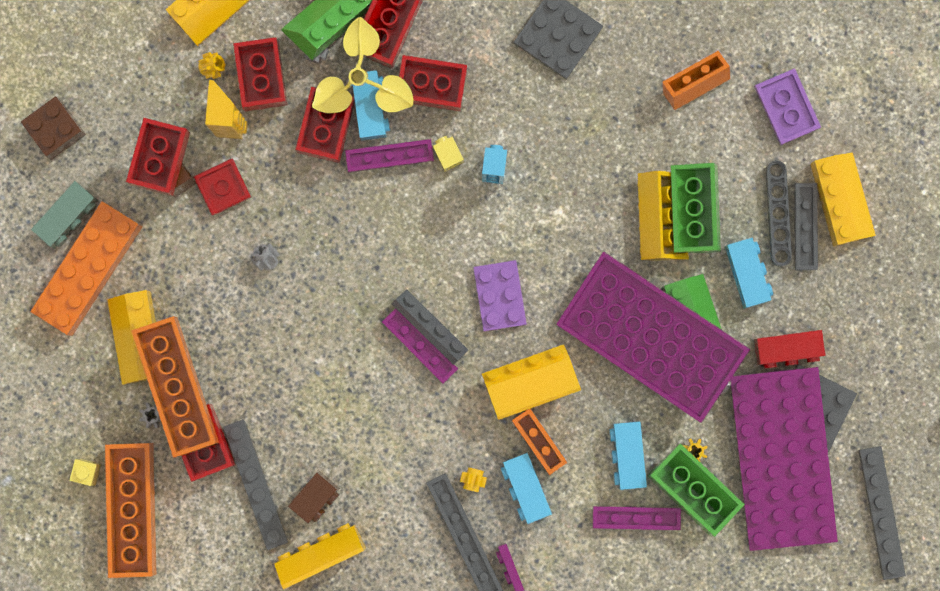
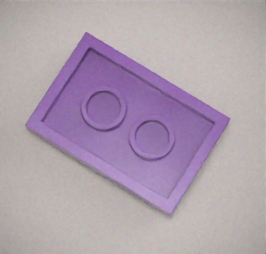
[754,68,821,146]
[473,260,527,332]

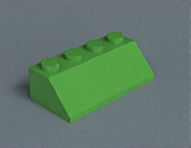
[281,0,372,60]
[671,163,721,253]
[662,274,721,329]
[647,443,745,537]

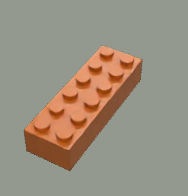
[30,201,143,336]
[131,316,219,458]
[105,443,157,578]

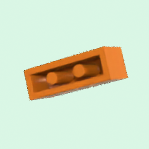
[662,51,730,110]
[511,409,567,475]

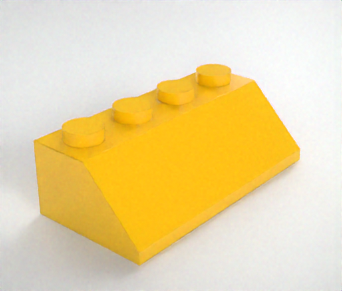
[166,0,250,46]
[205,80,247,139]
[810,152,876,247]
[637,171,689,261]
[107,290,156,385]
[482,344,581,420]
[274,523,366,590]

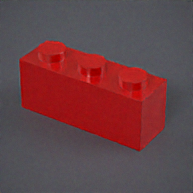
[754,330,826,369]

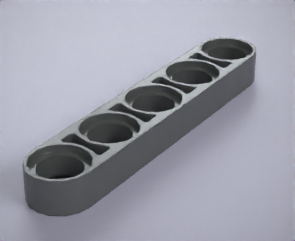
[766,160,792,267]

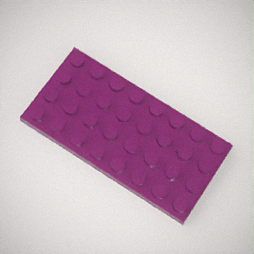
[556,252,751,423]
[730,367,838,551]

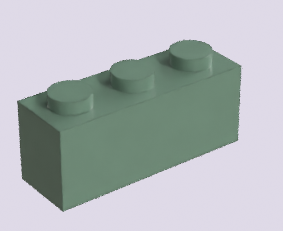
[31,181,98,249]

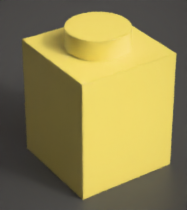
[433,136,464,172]
[69,459,101,486]

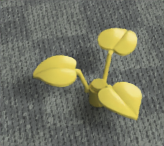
[312,17,414,113]

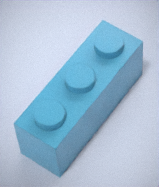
[353,70,390,141]
[482,145,507,184]
[725,238,773,309]
[609,421,647,490]
[501,453,552,524]

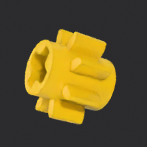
[198,52,225,79]
[683,438,708,462]
[460,467,487,492]

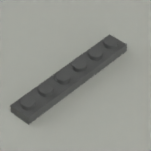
[223,419,288,550]
[858,446,906,580]
[426,473,503,591]

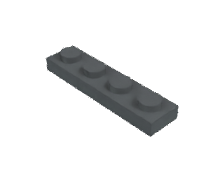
[794,183,818,270]
[392,290,468,365]

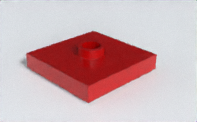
[193,158,252,216]

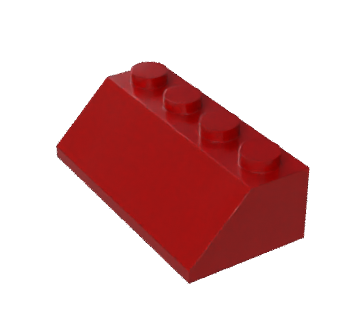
[364,0,423,69]

